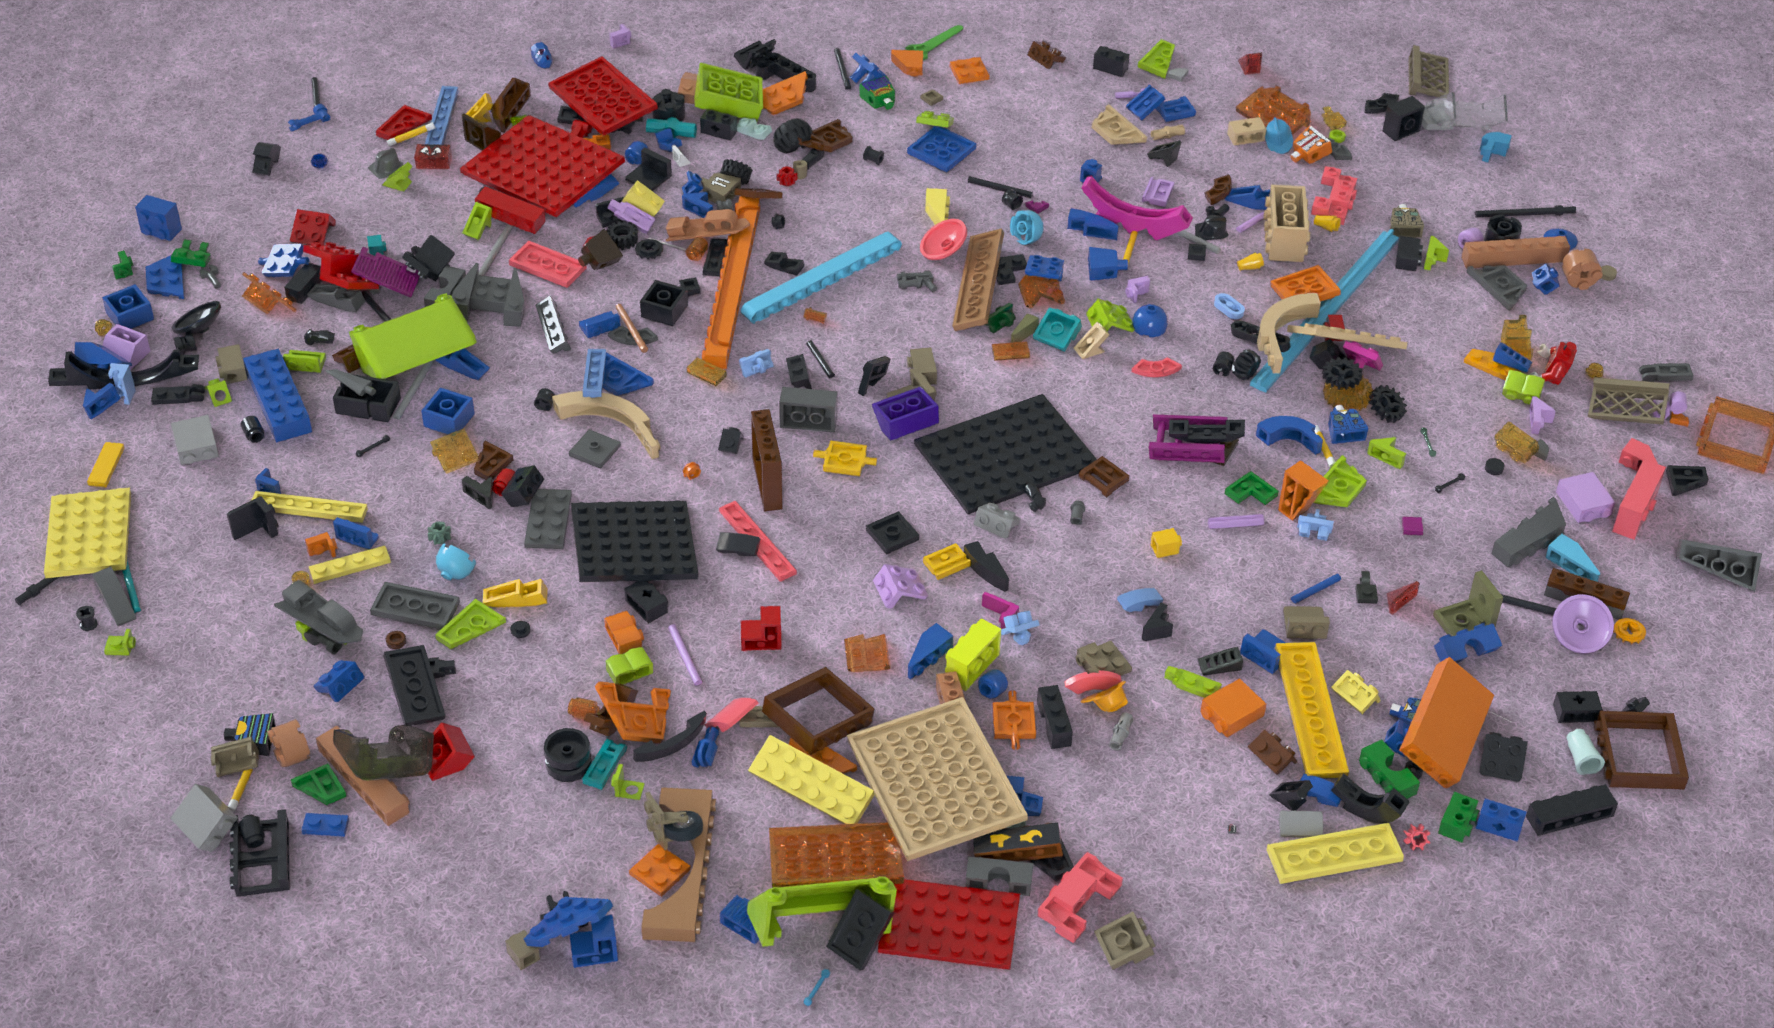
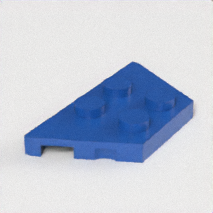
[145,255,185,299]
[603,352,654,396]

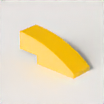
[483,579,548,608]

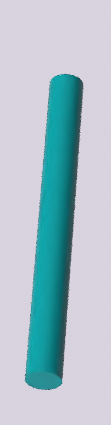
[122,560,141,613]

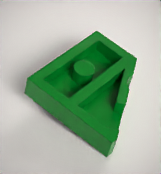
[290,763,347,805]

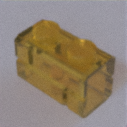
[1494,421,1539,464]

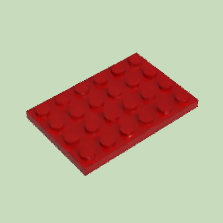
[548,56,658,136]
[878,877,1020,970]

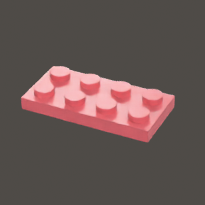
[509,241,587,288]

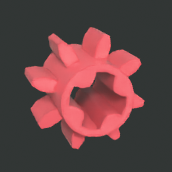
[1403,824,1431,851]

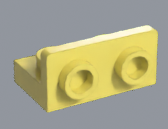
[1331,670,1381,714]

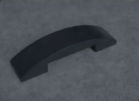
[1169,420,1245,444]
[633,710,707,762]

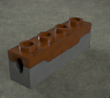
[1544,568,1630,620]

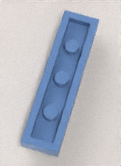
[583,349,606,398]

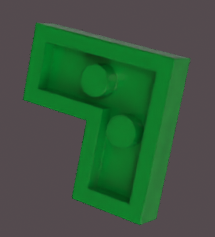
[1224,471,1279,505]

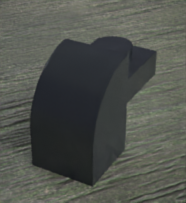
[252,142,281,176]

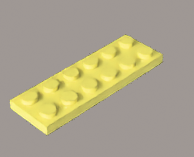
[748,735,874,829]
[1266,823,1404,884]

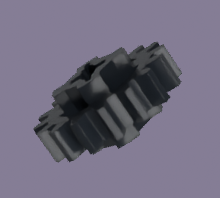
[1322,357,1363,390]
[1368,385,1407,423]

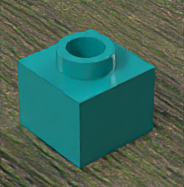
[367,234,387,256]

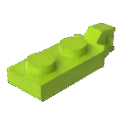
[1164,666,1222,698]

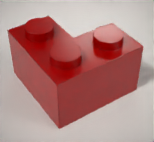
[741,606,782,651]

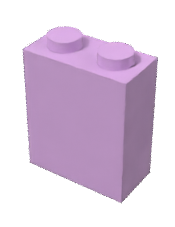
[1556,472,1615,523]

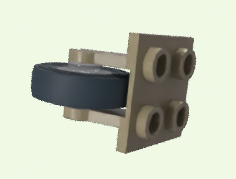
[644,792,703,850]

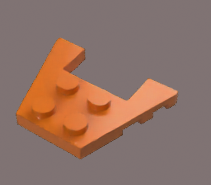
[595,681,671,743]

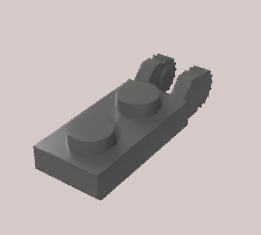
[1639,363,1694,382]

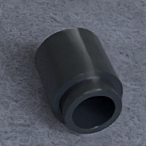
[240,416,264,443]
[239,814,265,848]

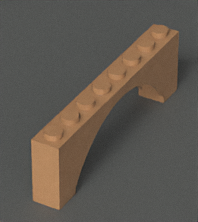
[641,787,716,942]

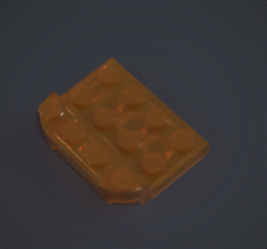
[1236,85,1311,135]

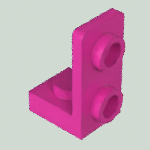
[982,592,1019,629]

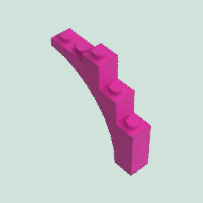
[1081,176,1193,240]

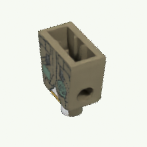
[1389,204,1424,238]

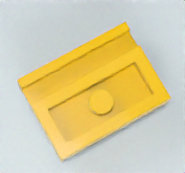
[923,543,971,580]

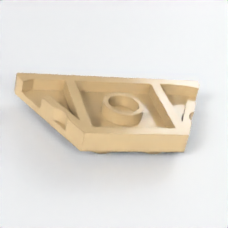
[1092,104,1147,145]

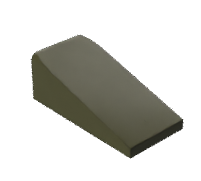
[1010,313,1039,347]

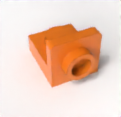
[305,532,338,558]

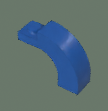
[1256,416,1323,455]

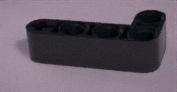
[755,52,816,92]

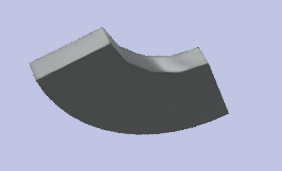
[1326,137,1352,160]
[608,326,658,345]

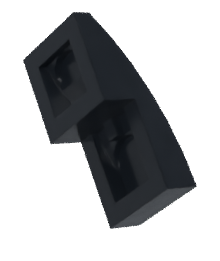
[764,251,805,276]
[716,532,761,556]

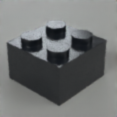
[1382,96,1425,141]
[640,280,688,326]

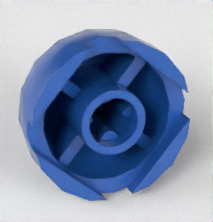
[1132,304,1168,338]

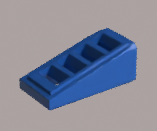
[1493,342,1532,373]

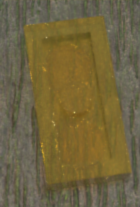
[686,357,727,386]

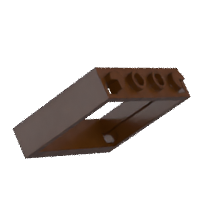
[751,409,783,512]
[762,667,875,755]
[1594,711,1689,790]

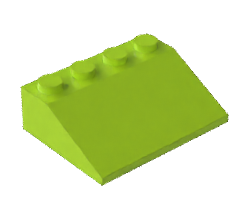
[694,62,763,122]

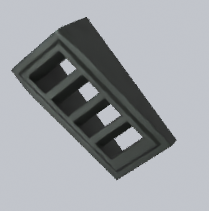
[1198,647,1243,676]

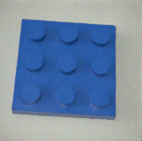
[907,126,977,173]

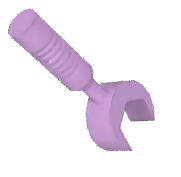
[1115,88,1145,98]

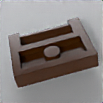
[1079,456,1130,498]

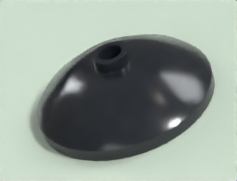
[171,301,221,335]

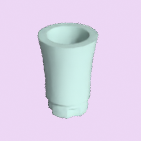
[1566,729,1605,775]

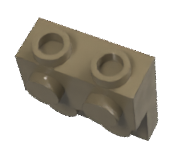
[1075,641,1132,676]
[1094,912,1156,970]

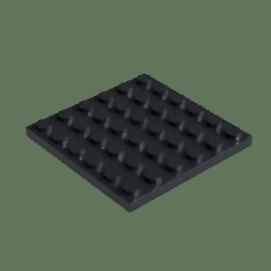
[571,500,698,582]

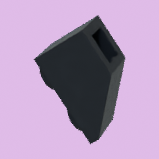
[1309,339,1350,370]

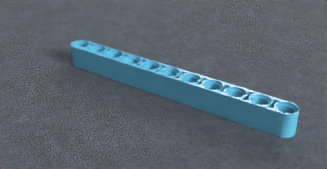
[741,232,902,324]

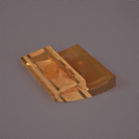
[844,634,891,672]

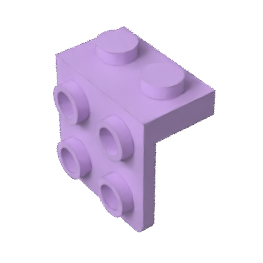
[873,564,928,608]

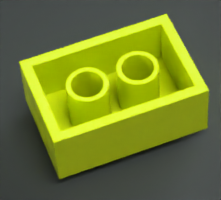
[945,618,1001,691]

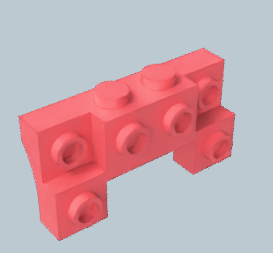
[1311,166,1357,225]
[1038,852,1123,943]

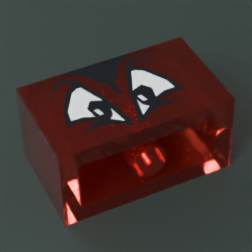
[414,144,452,169]

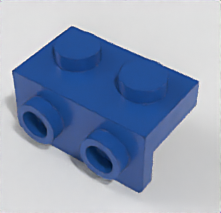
[313,660,365,702]

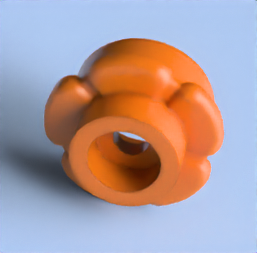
[683,462,701,480]

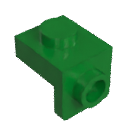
[112,250,134,280]

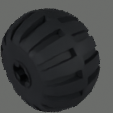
[773,118,813,153]

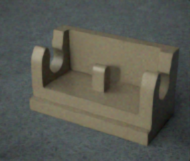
[211,737,259,777]

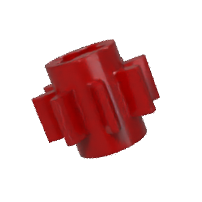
[776,166,797,187]

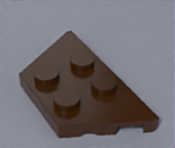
[798,119,853,153]

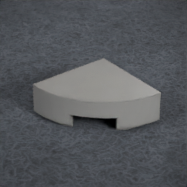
[1167,68,1189,82]

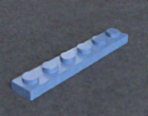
[424,86,459,151]

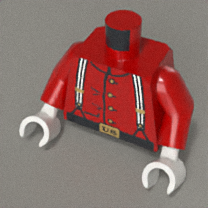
[1529,342,1577,385]

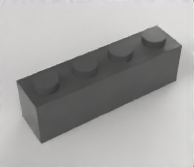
[1491,497,1566,567]
[1676,539,1762,592]

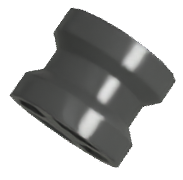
[716,199,733,210]

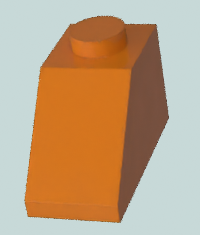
[891,50,923,77]

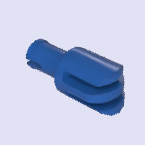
[691,727,719,768]

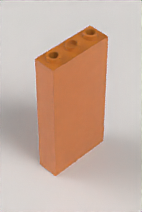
[1400,657,1494,788]

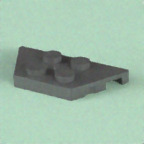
[1467,265,1527,311]

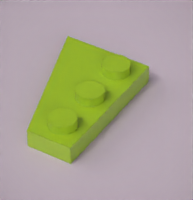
[435,599,506,649]

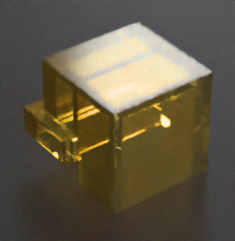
[1501,315,1534,361]

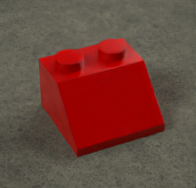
[417,722,475,781]

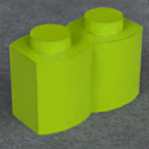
[1502,370,1545,405]
[606,647,653,685]

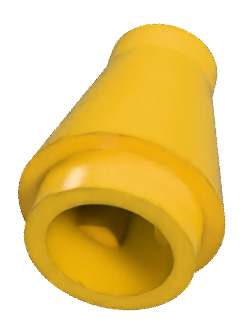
[1314,215,1341,232]
[1237,252,1264,271]

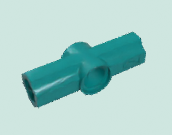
[646,117,697,138]

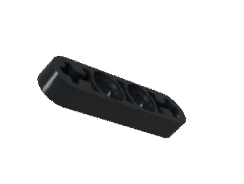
[1231,321,1291,352]

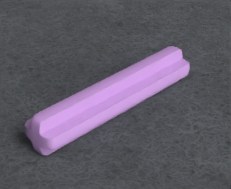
[1208,514,1264,529]

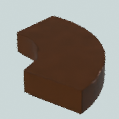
[1204,174,1232,205]

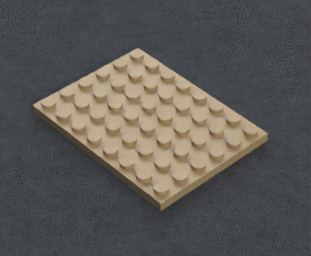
[847,697,1028,861]

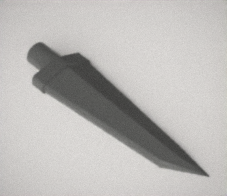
[325,369,376,396]

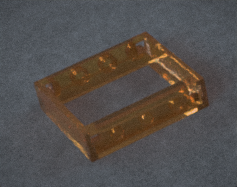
[1696,396,1774,474]

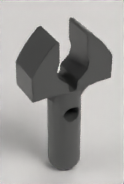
[200,264,221,289]

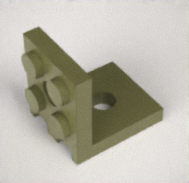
[1433,570,1503,637]

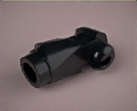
[304,329,335,345]
[1024,484,1046,512]

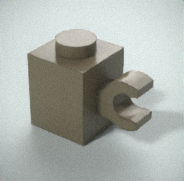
[505,930,547,970]

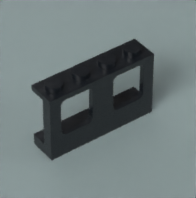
[230,809,290,897]

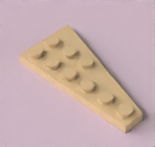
[1287,323,1408,349]

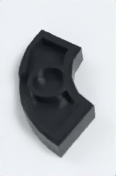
[1364,93,1399,114]

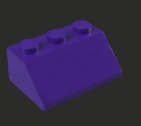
[872,386,939,441]

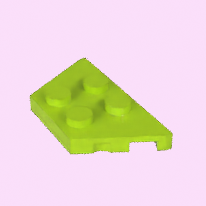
[1314,455,1367,507]

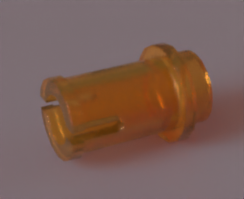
[804,307,827,324]

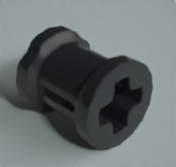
[863,146,884,165]
[76,606,98,631]

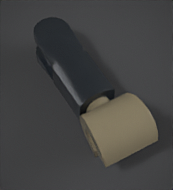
[793,148,824,179]

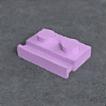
[1142,177,1174,207]

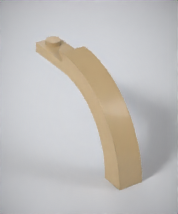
[1257,293,1321,373]
[552,391,661,459]

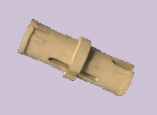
[1151,124,1185,141]

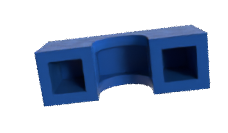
[1434,623,1503,663]

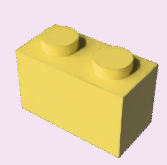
[622,180,665,217]

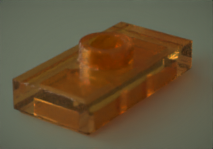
[992,342,1030,361]

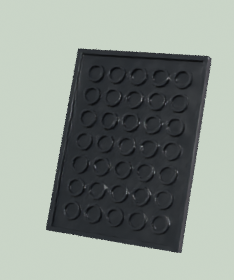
[914,394,1097,514]

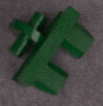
[985,303,1016,334]

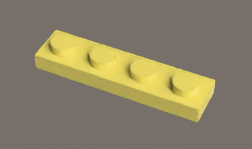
[308,546,391,584]

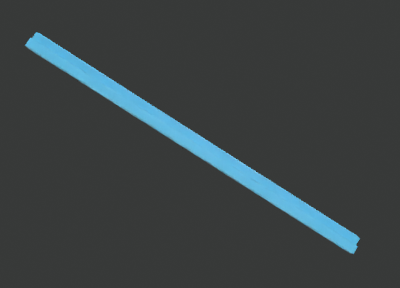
[1250,229,1399,393]

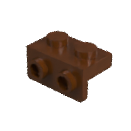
[1027,41,1066,69]
[1248,729,1298,775]

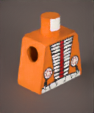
[1290,125,1332,164]

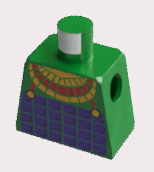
[859,76,895,110]

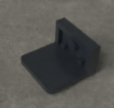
[734,39,777,69]
[402,235,455,282]
[227,496,279,540]
[1479,732,1528,782]

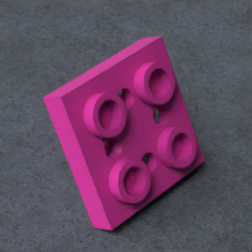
[1343,341,1383,371]

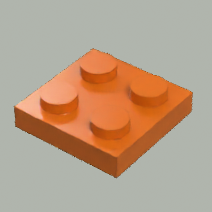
[950,57,990,84]
[629,844,691,897]

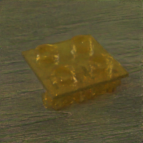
[430,428,478,474]

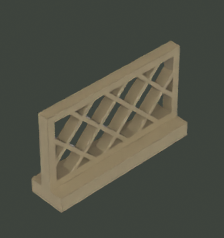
[1408,45,1449,99]
[1588,377,1670,425]

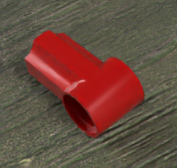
[571,120,592,138]

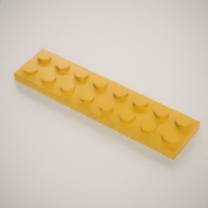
[1275,642,1349,778]

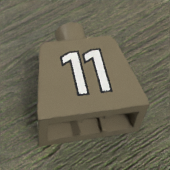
[701,173,741,204]

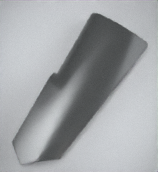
[274,580,363,644]

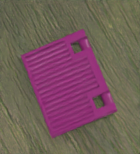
[351,247,420,298]

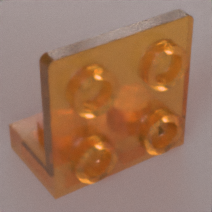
[1018,275,1065,308]

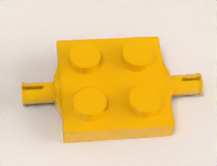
[813,440,877,476]

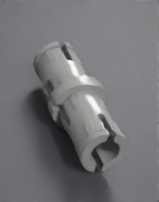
[1109,713,1134,751]

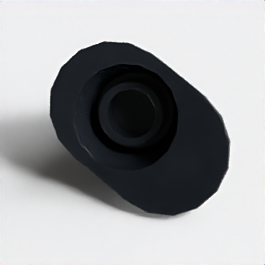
[1195,215,1229,241]

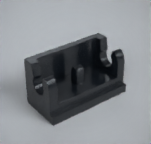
[786,354,812,389]

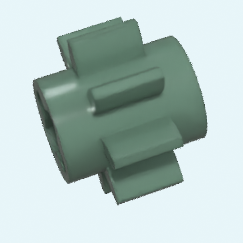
[427,521,451,545]

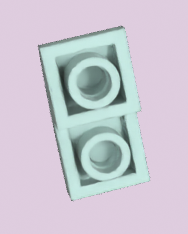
[737,118,772,140]

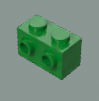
[1438,791,1480,843]

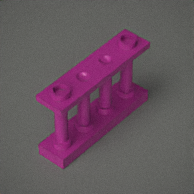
[1149,414,1228,463]

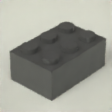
[779,387,838,433]

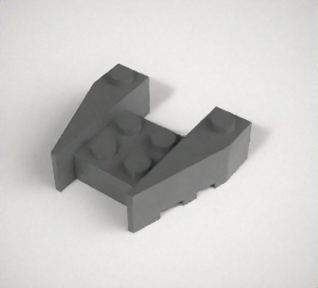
[452,263,524,327]

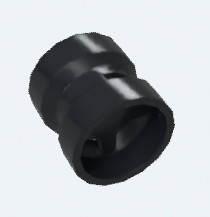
[173,333,197,355]
[1213,351,1235,376]

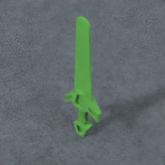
[905,25,963,61]

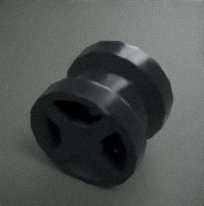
[1002,189,1023,210]
[534,388,555,411]

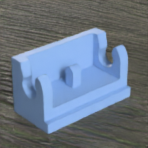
[108,363,136,404]

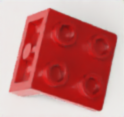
[290,209,336,245]

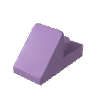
[1529,396,1555,434]

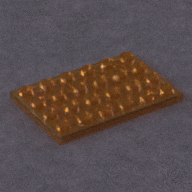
[769,822,904,888]

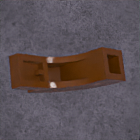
[584,683,638,736]

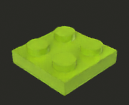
[916,111,954,128]

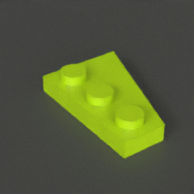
[1138,39,1175,79]

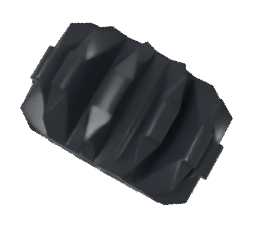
[1231,349,1261,380]

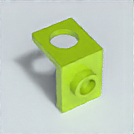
[205,378,232,407]
[611,764,645,800]

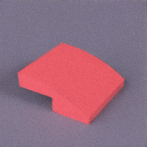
[705,698,759,732]

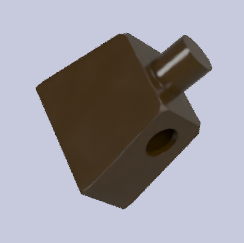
[578,229,623,270]

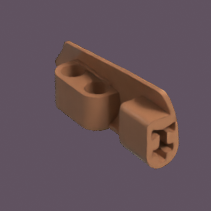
[665,209,750,241]

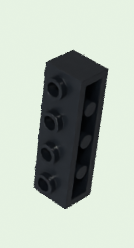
[1526,784,1618,836]

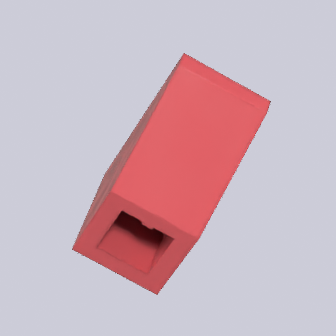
[1619,438,1658,471]

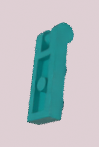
[583,739,627,790]

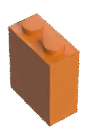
[1200,678,1267,737]

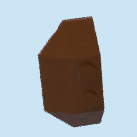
[491,77,531,133]

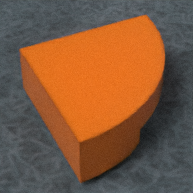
[1669,411,1689,427]

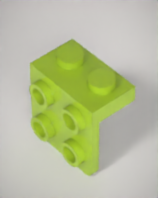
[1086,298,1135,332]

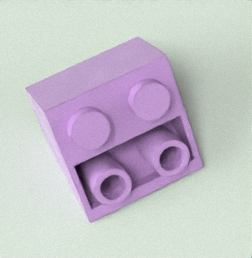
[103,324,150,370]

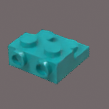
[1033,307,1082,352]

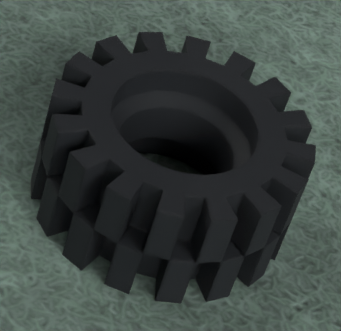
[720,159,753,185]
[606,221,638,250]

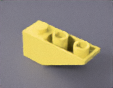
[925,188,950,225]

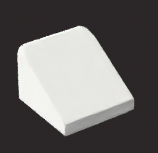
[672,145,691,167]

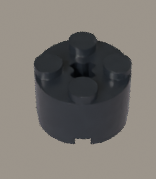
[652,89,685,122]
[1484,215,1522,241]

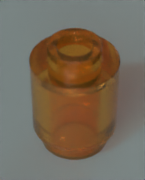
[685,238,708,261]
[568,697,600,720]

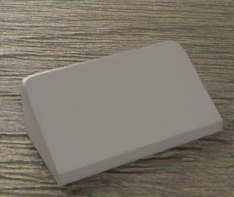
[1278,810,1323,837]

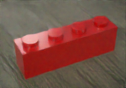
[475,186,546,234]

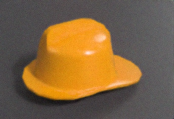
[1081,681,1128,712]

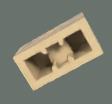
[1227,117,1266,145]

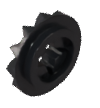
[635,239,663,259]

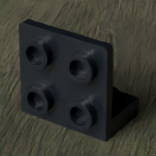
[625,148,672,191]

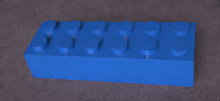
[243,348,312,443]

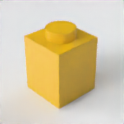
[1150,528,1182,558]

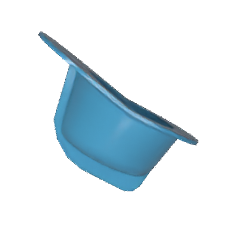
[1265,117,1293,154]

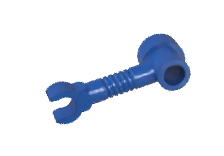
[288,104,331,132]

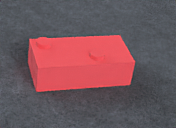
[1612,459,1666,540]

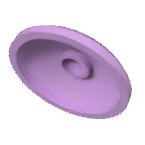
[1552,595,1614,654]

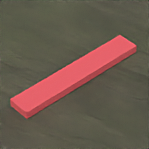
[719,501,797,582]

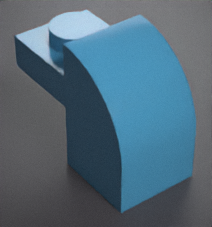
[1480,132,1512,162]

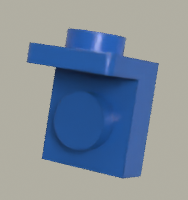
[255,468,281,494]

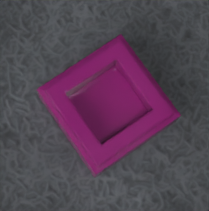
[1402,517,1423,535]

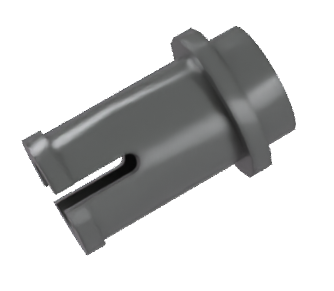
[1070,501,1086,525]

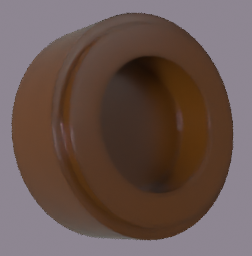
[385,631,406,649]

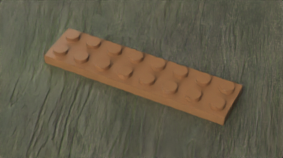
[952,228,1004,331]

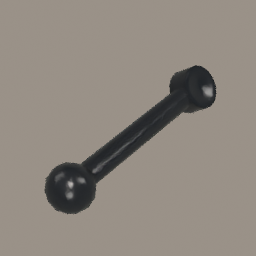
[356,435,390,457]
[1435,473,1466,493]

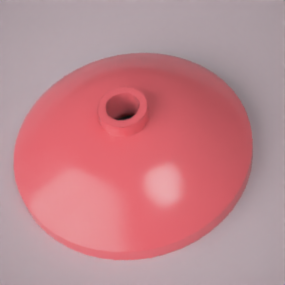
[920,219,967,260]

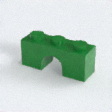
[1359,739,1420,799]

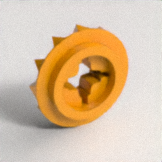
[1613,618,1646,645]

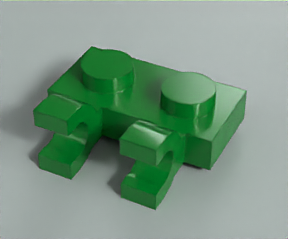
[171,239,211,267]

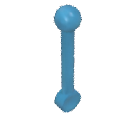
[803,969,830,1006]

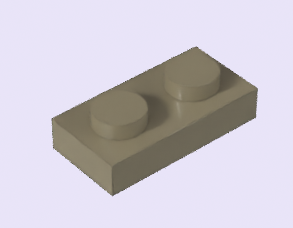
[739,706,779,727]

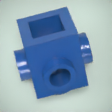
[1532,263,1560,295]
[1384,719,1410,757]

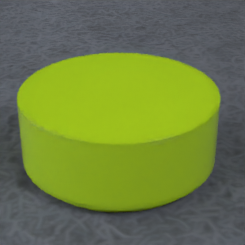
[1329,129,1346,143]

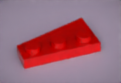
[376,105,432,140]

